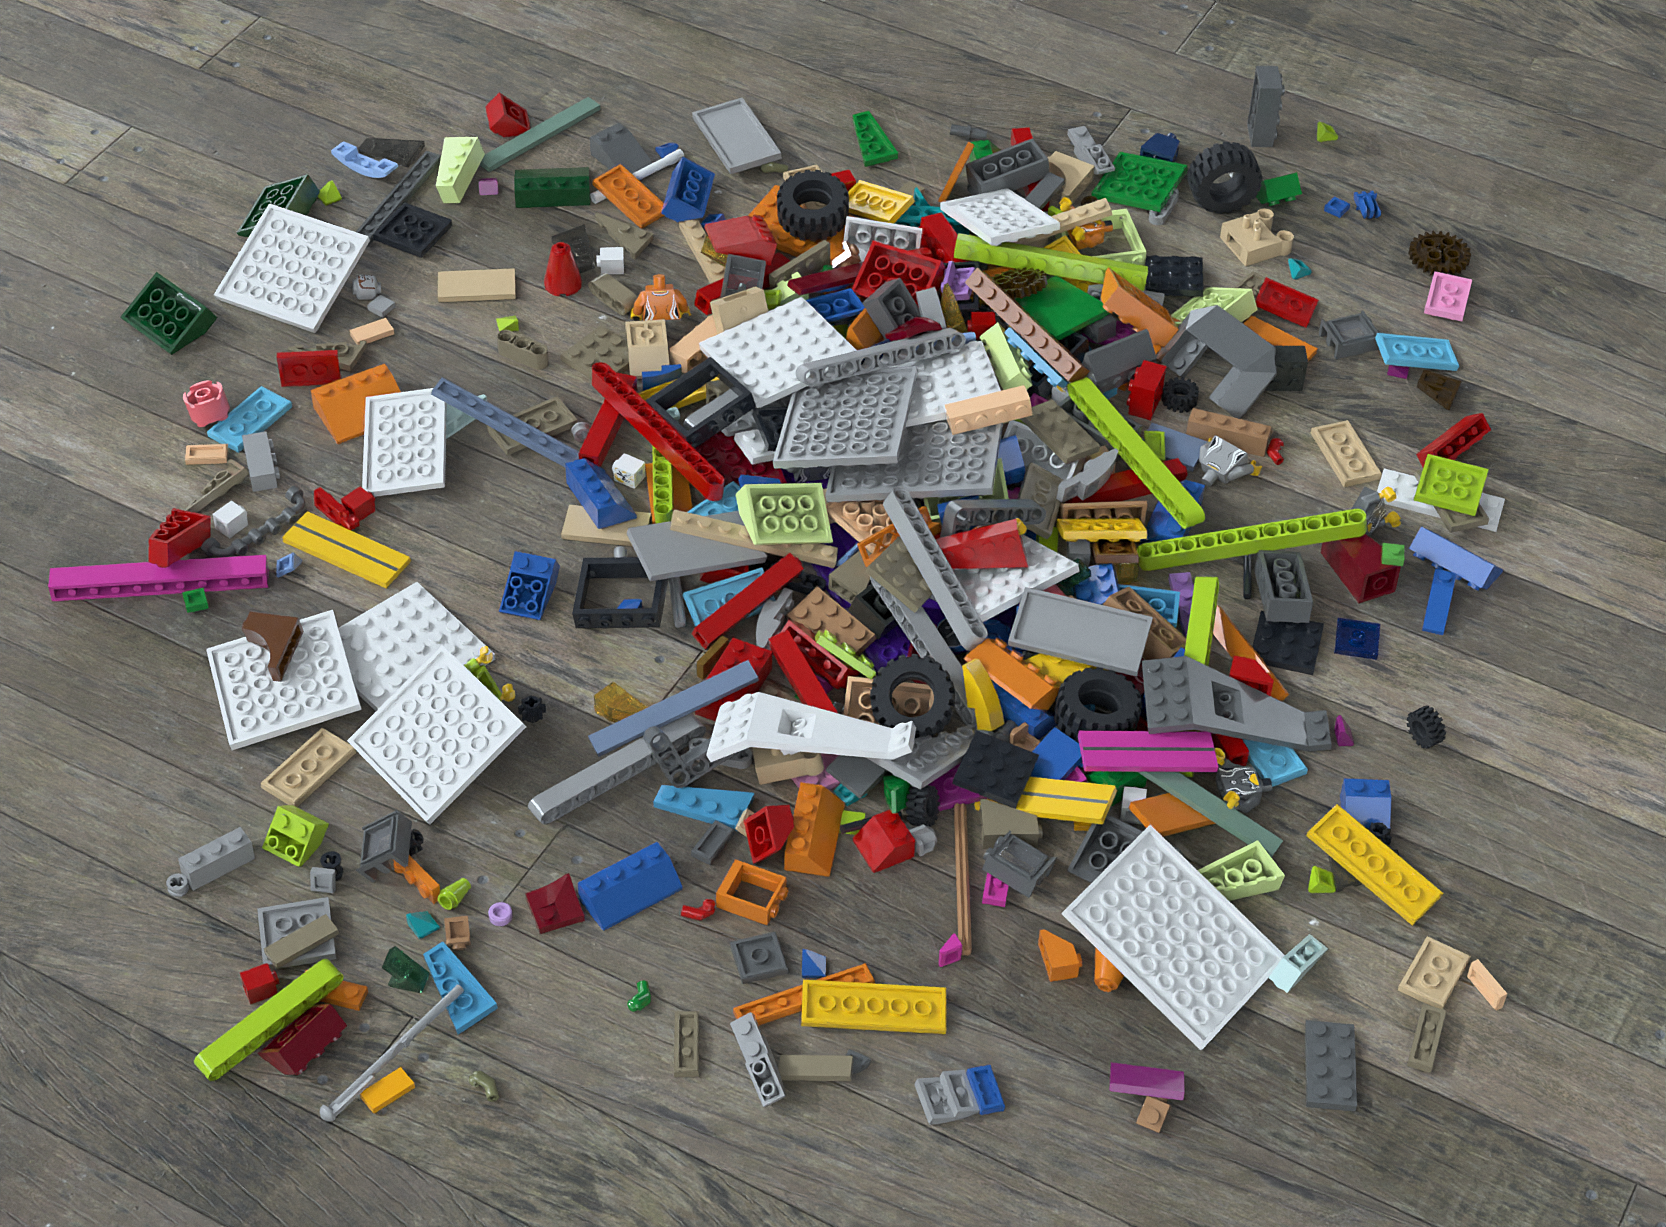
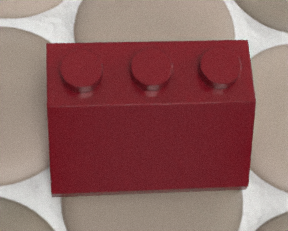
[258,1003,347,1075]

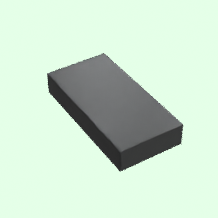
[691,820,735,865]

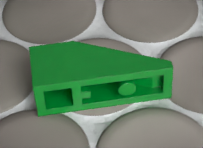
[883,775,912,813]

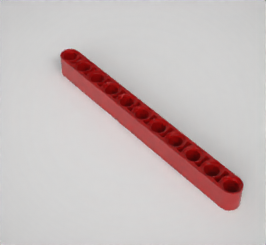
[592,362,724,501]

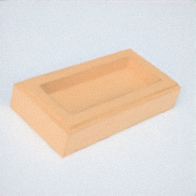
[350,318,394,345]
[185,444,229,465]
[1467,959,1507,1011]

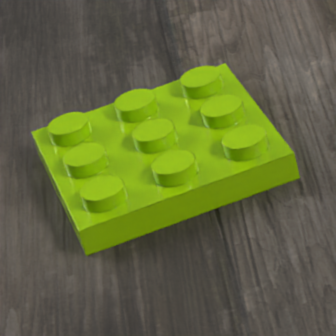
[1414,454,1489,516]
[814,630,876,679]

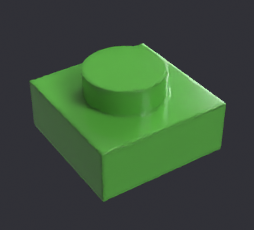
[1382,543,1404,566]

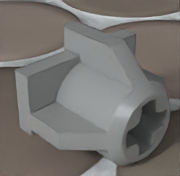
[905,823,937,857]

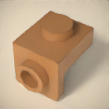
[831,240,861,269]
[1010,722,1041,752]
[444,916,471,951]
[1136,1096,1171,1133]

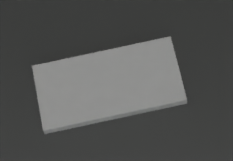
[692,98,782,174]
[627,511,767,581]
[1008,587,1153,676]

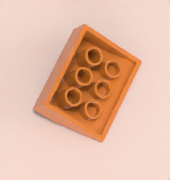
[1101,267,1179,347]
[311,364,401,444]

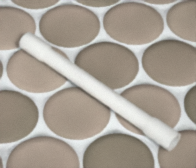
[590,149,684,204]

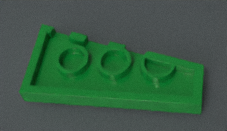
[852,111,898,167]

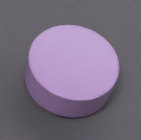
[488,902,512,926]

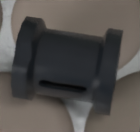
[320,851,344,881]

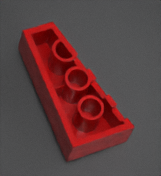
[148,508,211,568]
[935,519,1028,569]

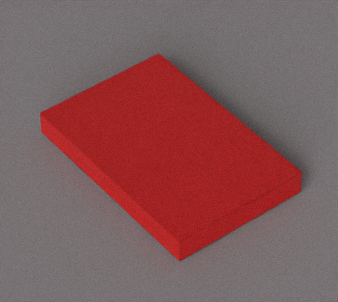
[1255,277,1319,328]
[277,350,342,387]

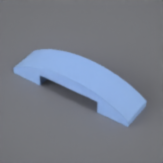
[331,141,398,178]

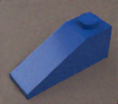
[1422,569,1456,635]

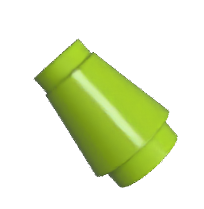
[438,878,471,910]

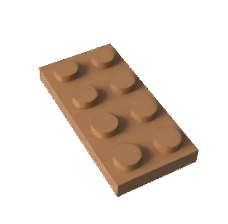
[787,587,877,656]

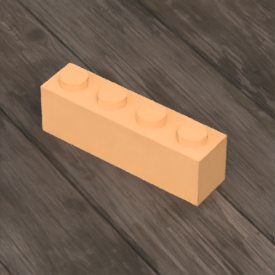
[668,314,717,373]
[945,385,1032,435]

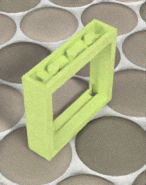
[1055,209,1146,266]

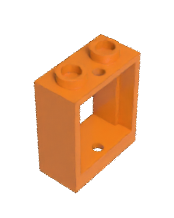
[716,859,789,926]

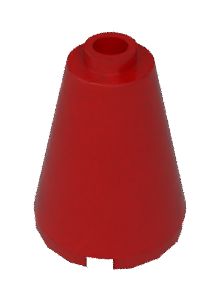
[544,242,582,296]

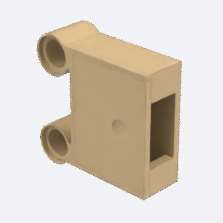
[1220,208,1294,266]
[710,287,768,335]
[753,747,824,785]

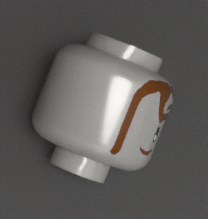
[352,275,381,300]

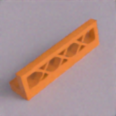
[857,506,942,567]

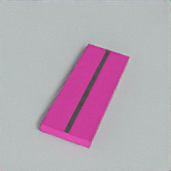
[1078,731,1218,772]

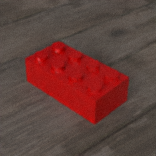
[695,638,772,722]

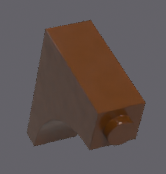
[242,612,304,682]

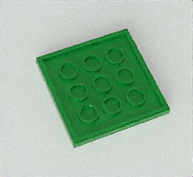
[1091,152,1188,212]
[1015,276,1111,341]

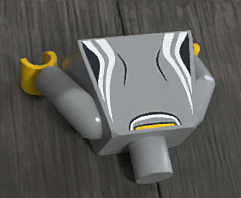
[1199,435,1262,487]

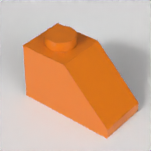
[1038,929,1082,982]

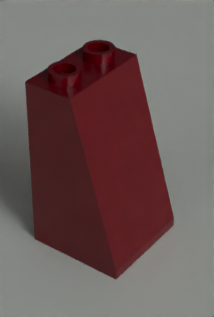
[1320,534,1401,604]

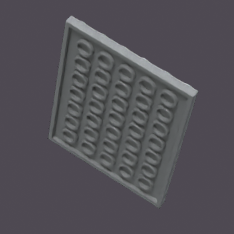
[773,366,918,469]
[825,419,1003,503]

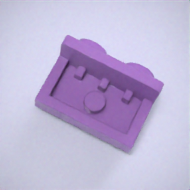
[941,261,975,301]

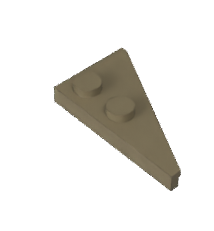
[595,212,654,260]
[287,341,367,371]
[185,459,249,513]

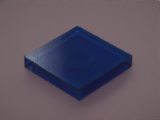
[1334,618,1380,660]

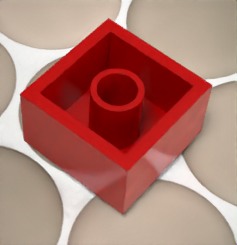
[1126,360,1167,421]

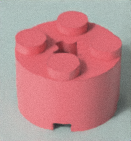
[183,381,230,427]

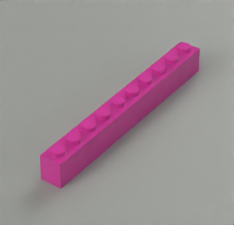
[48,555,269,601]

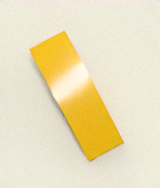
[962,659,1004,731]

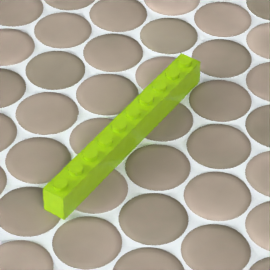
[954,233,1148,291]

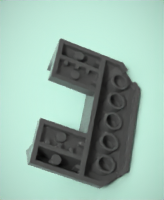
[1156,305,1277,419]

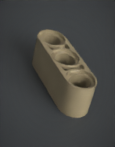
[588,273,638,316]
[497,330,549,370]

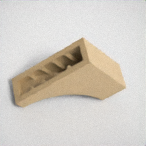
[1047,151,1094,204]

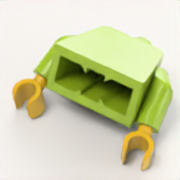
[463,646,515,702]

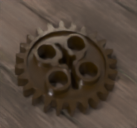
[1408,231,1471,276]
[991,268,1048,300]

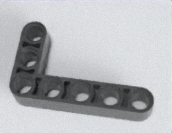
[940,499,1046,538]
[644,726,742,788]

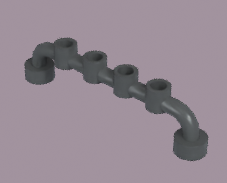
[201,485,305,557]

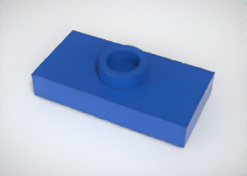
[966,1065,1005,1115]

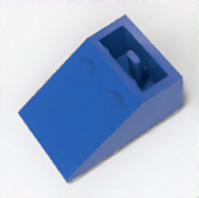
[499,551,560,620]

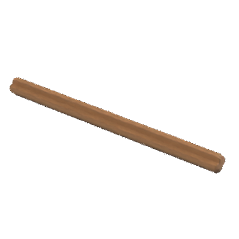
[954,803,972,956]

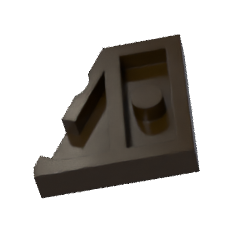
[1417,370,1462,410]

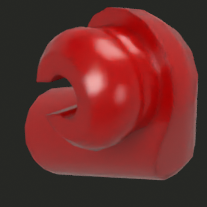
[1267,438,1284,465]
[681,899,716,920]

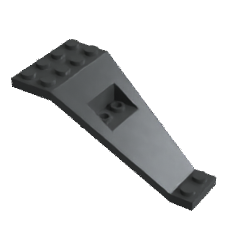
[1142,656,1332,752]

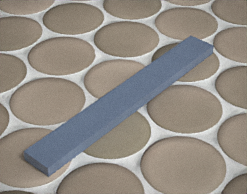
[431,378,579,468]
[588,660,759,757]

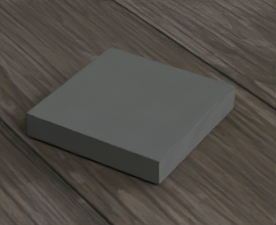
[730,932,788,984]

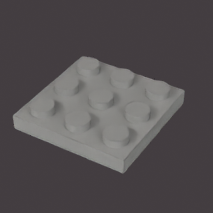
[257,897,336,970]

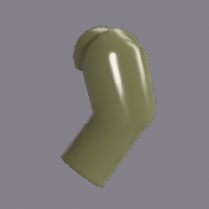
[760,162,788,174]
[468,1070,499,1102]

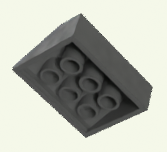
[1067,814,1184,883]

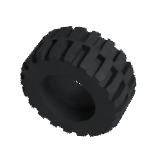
[1187,142,1263,214]
[777,170,849,242]
[870,654,955,738]
[1054,667,1142,743]

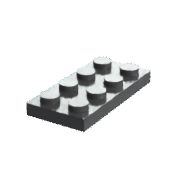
[1305,1020,1357,1111]

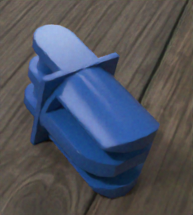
[1354,190,1381,219]

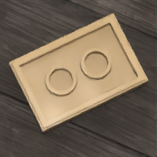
[1398,936,1471,1009]

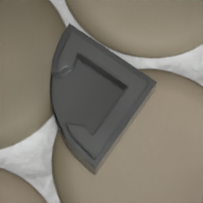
[845,1049,871,1074]

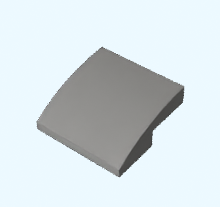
[914,1070,980,1125]

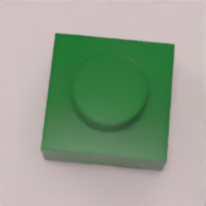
[182,588,208,613]

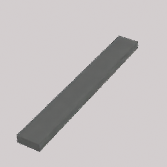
[356,151,441,247]
[979,172,1065,271]

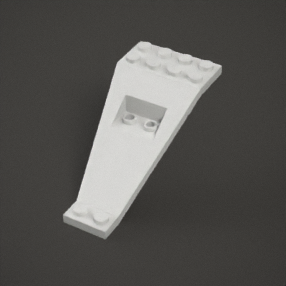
[707,692,916,762]

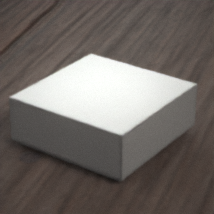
[367,295,395,318]
[310,867,336,893]

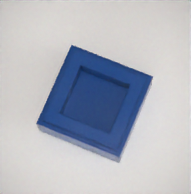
[1324,197,1350,218]

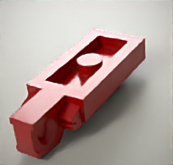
[314,487,360,530]

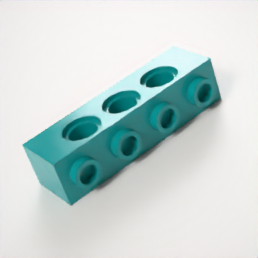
[895,205,970,235]

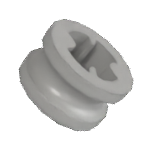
[571,422,590,442]
[166,873,189,897]

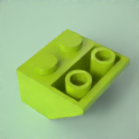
[262,805,329,867]

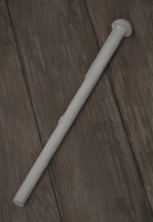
[320,984,464,1122]

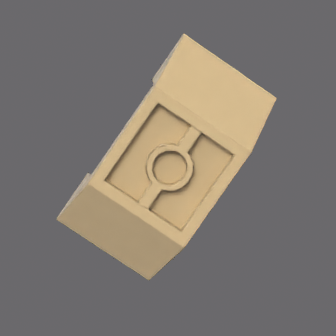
[625,319,669,379]

